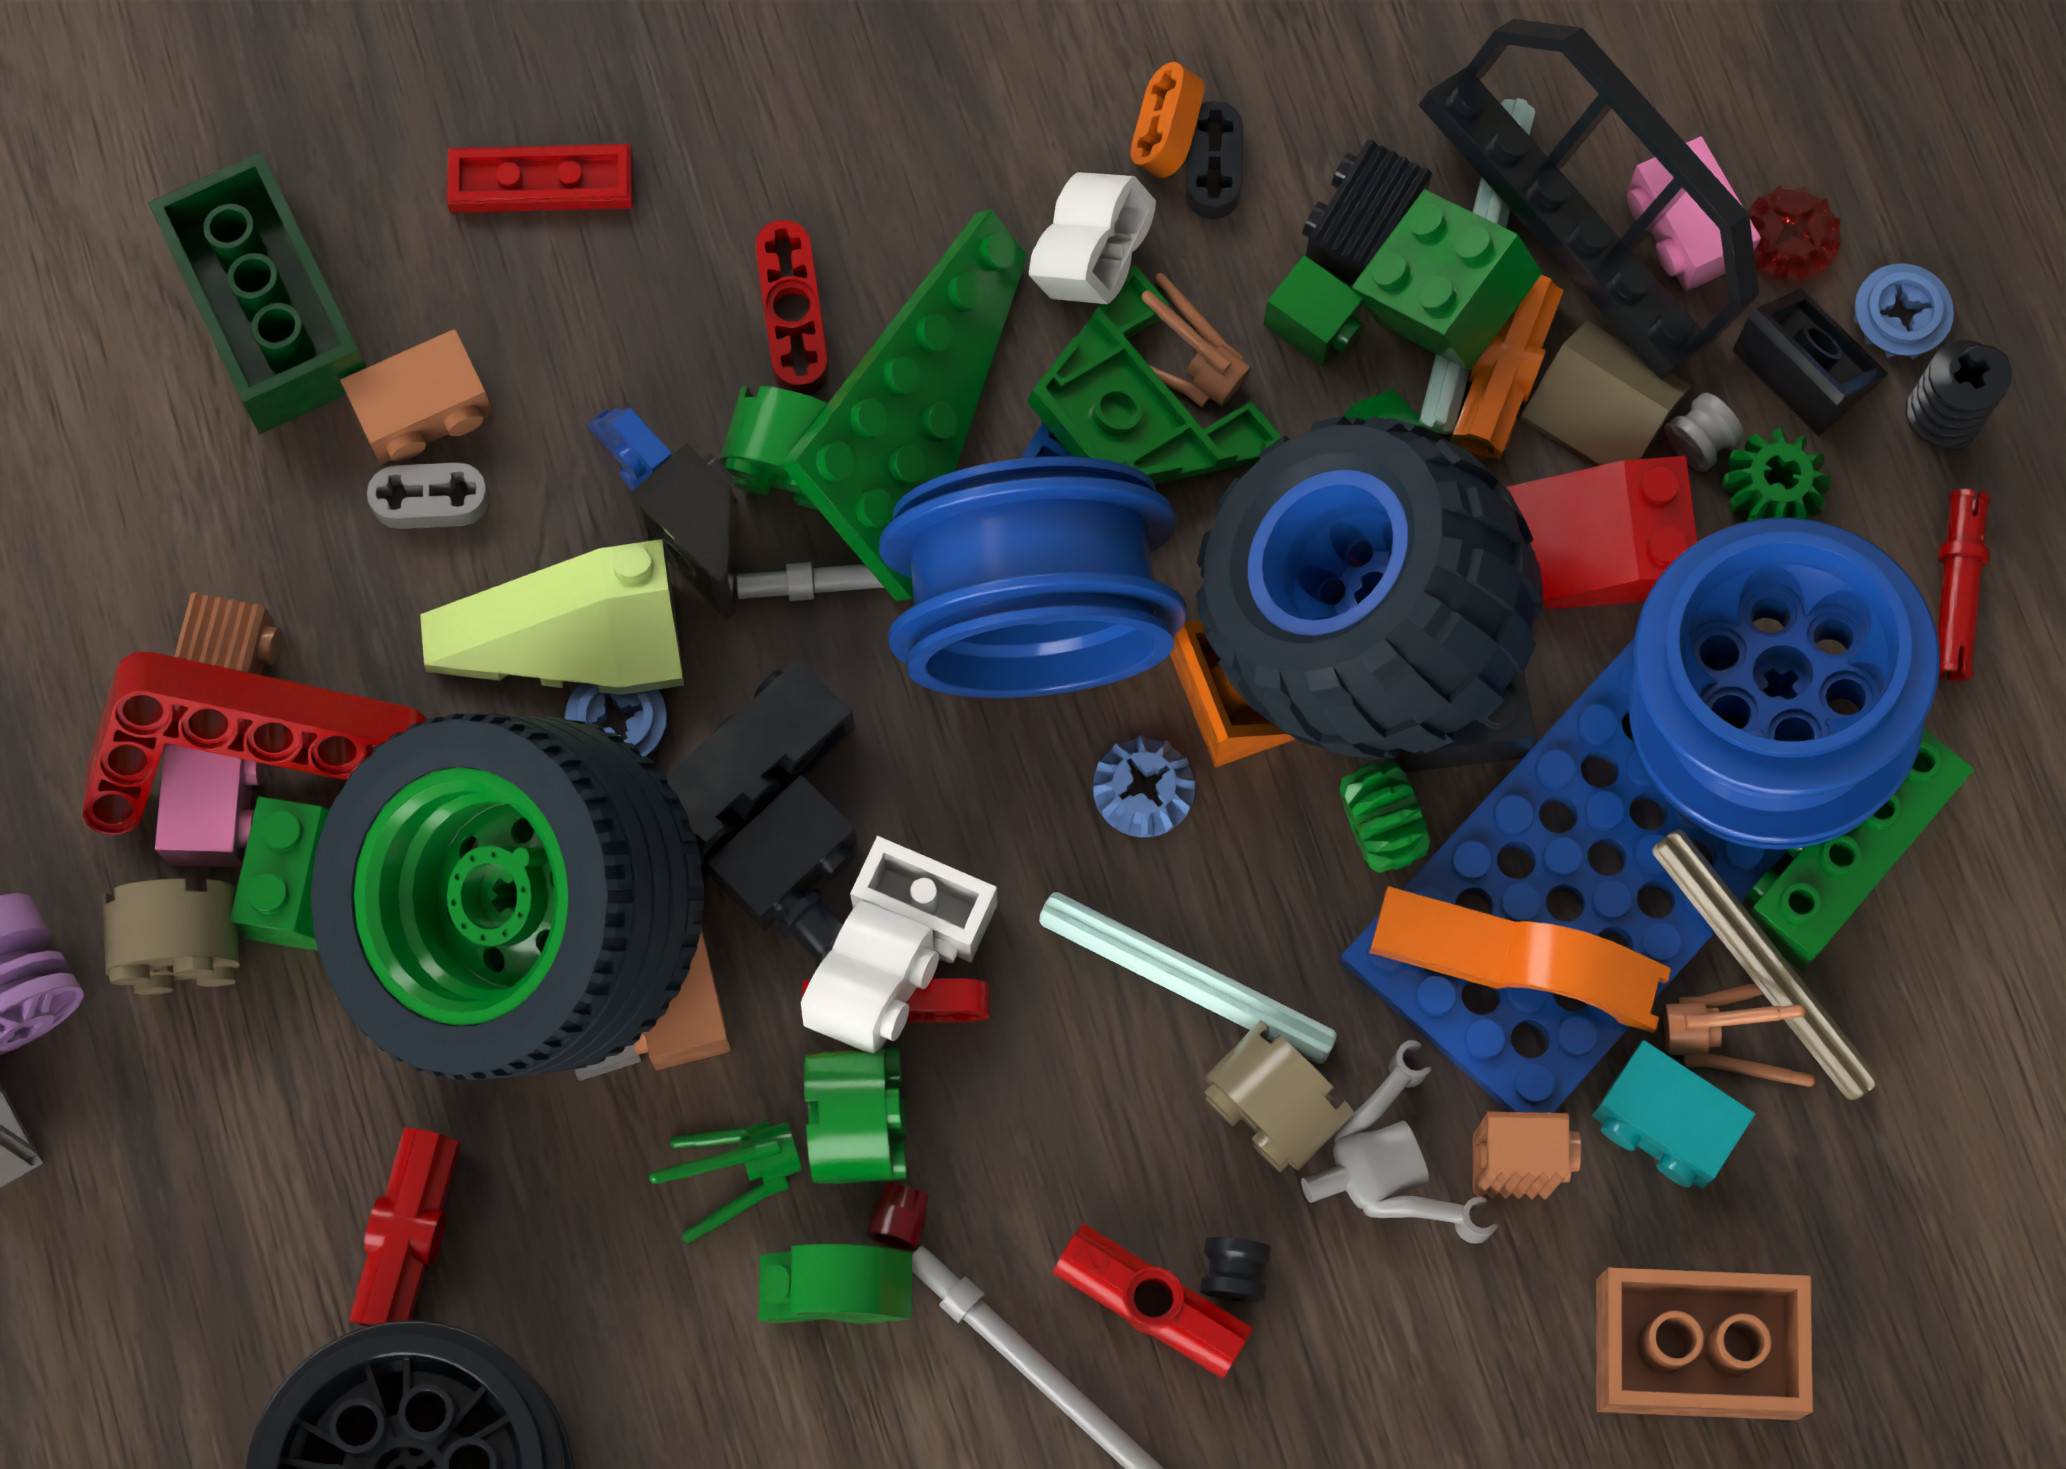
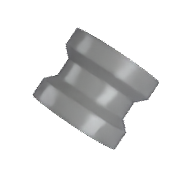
[1664,393,1744,472]

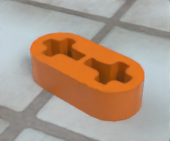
[1130,62,1205,178]

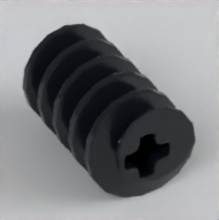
[1905,339,2012,450]

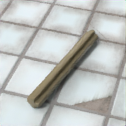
[1652,829,1878,1100]

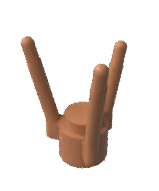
[1142,273,1252,408]
[1663,983,1816,1087]

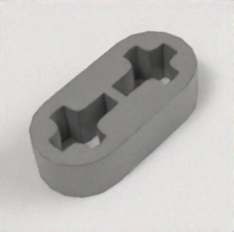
[366,463,490,529]

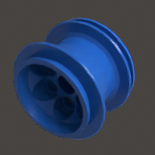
[1629,518,1940,850]

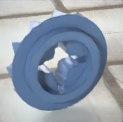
[1853,264,1954,360]
[565,683,667,757]
[1093,735,1195,837]

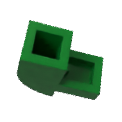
[758,1244,912,1324]

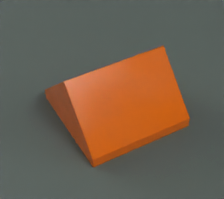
[1170,621,1295,768]

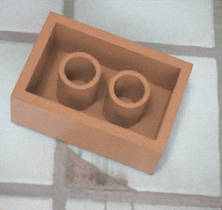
[1596,1267,1813,1420]

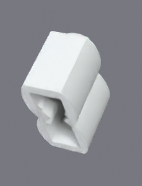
[1029,172,1156,304]
[801,900,939,1053]

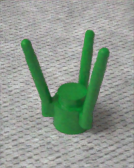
[649,1121,802,1243]

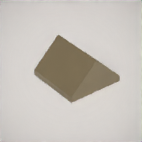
[1520,320,1692,467]

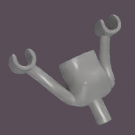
[1301,1040,1498,1244]

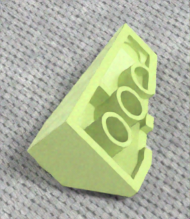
[420,539,684,695]

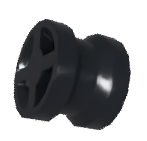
[1200,1237,1271,1302]

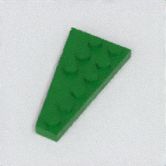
[780,209,1027,602]

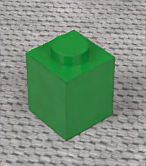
[1263,255,1364,366]

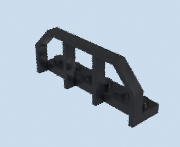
[1418,19,1759,380]

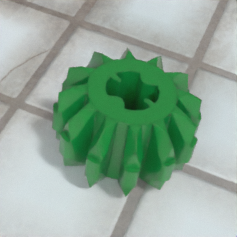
[1721,427,1832,522]
[1339,759,1430,874]

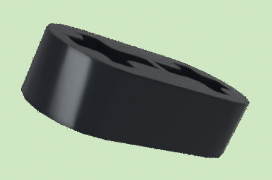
[1186,101,1243,220]

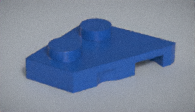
[586,408,682,512]

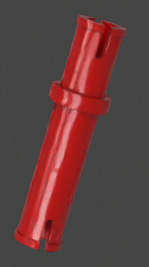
[1937,489,1990,681]

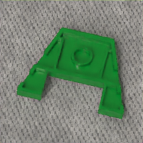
[1027,265,1282,484]

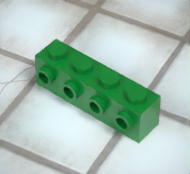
[1745,729,1974,972]

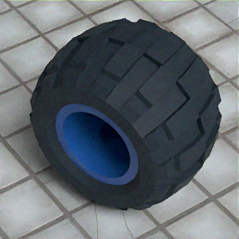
[1196,415,1543,759]

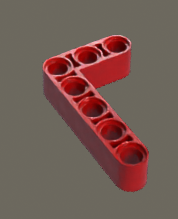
[83,651,427,836]

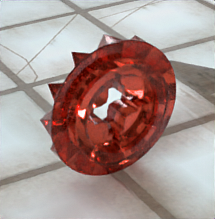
[1748,185,1841,280]

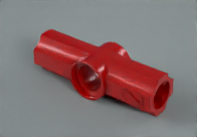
[349,1127,461,1327]
[1052,1223,1254,1379]

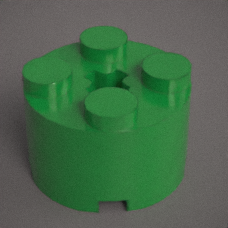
[719,386,828,510]
[804,1047,907,1185]

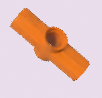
[1450,275,1564,460]

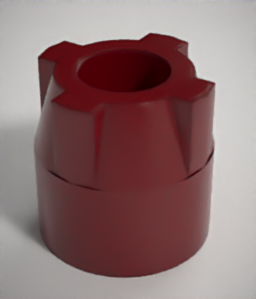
[867,1182,929,1251]

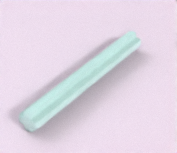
[1039,892,1337,1064]

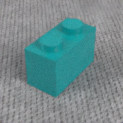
[1592,1040,1756,1189]

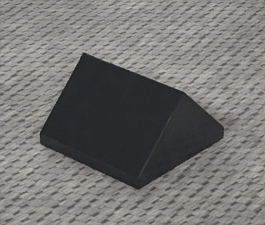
[1732,288,1888,436]

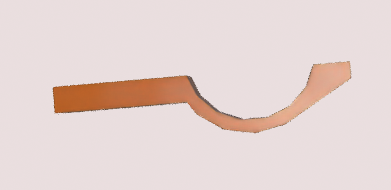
[1369,886,1671,1033]

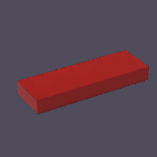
[447,143,633,213]

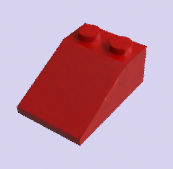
[1505,456,1697,610]

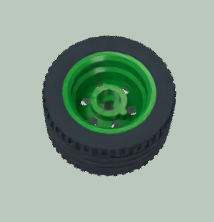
[311,713,704,1080]

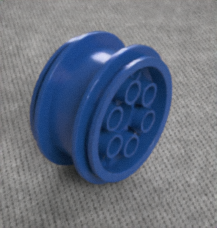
[879,456,1187,698]

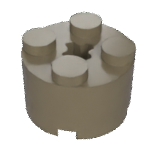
[102,879,240,995]
[1203,1020,1354,1173]

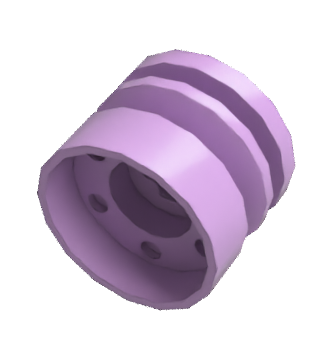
[0,893,84,1055]

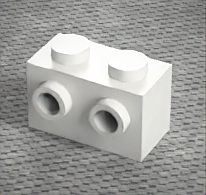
[850,836,997,963]

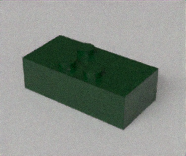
[147,151,367,435]

